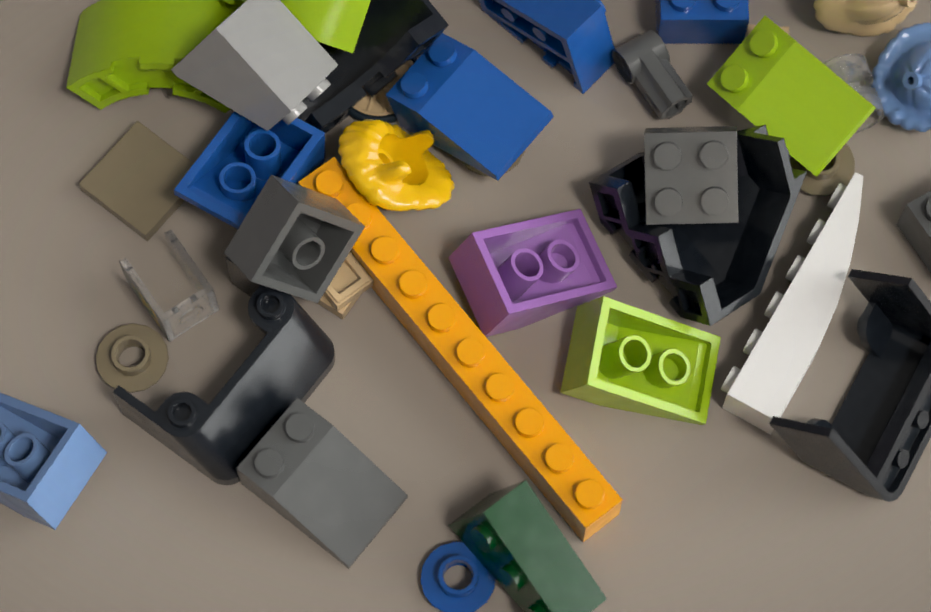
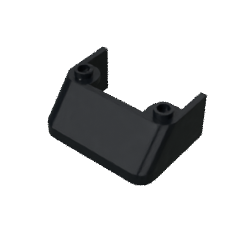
[113,256,335,485]
[769,269,931,502]

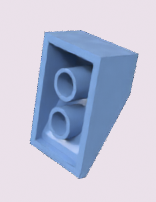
[0,393,107,530]

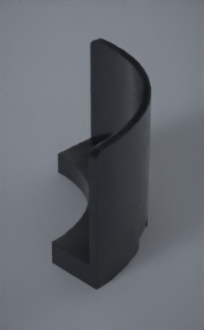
[297,0,449,134]

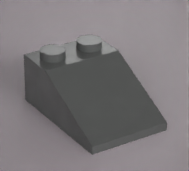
[236,398,408,569]

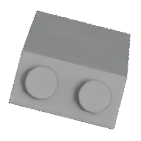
[171,0,338,131]

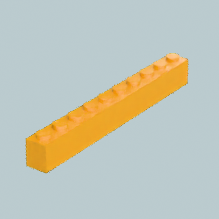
[298,157,623,542]

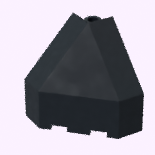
[589,125,807,326]

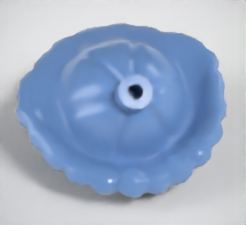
[871,22,931,132]

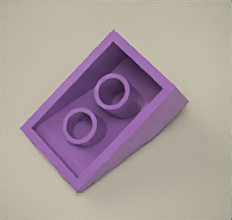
[448,209,617,337]

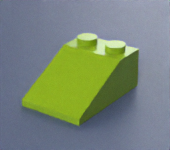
[707,15,876,177]
[560,296,721,425]

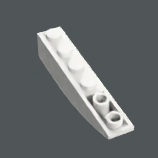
[721,172,864,435]

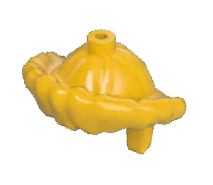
[338,119,454,211]

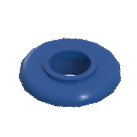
[420,541,495,612]

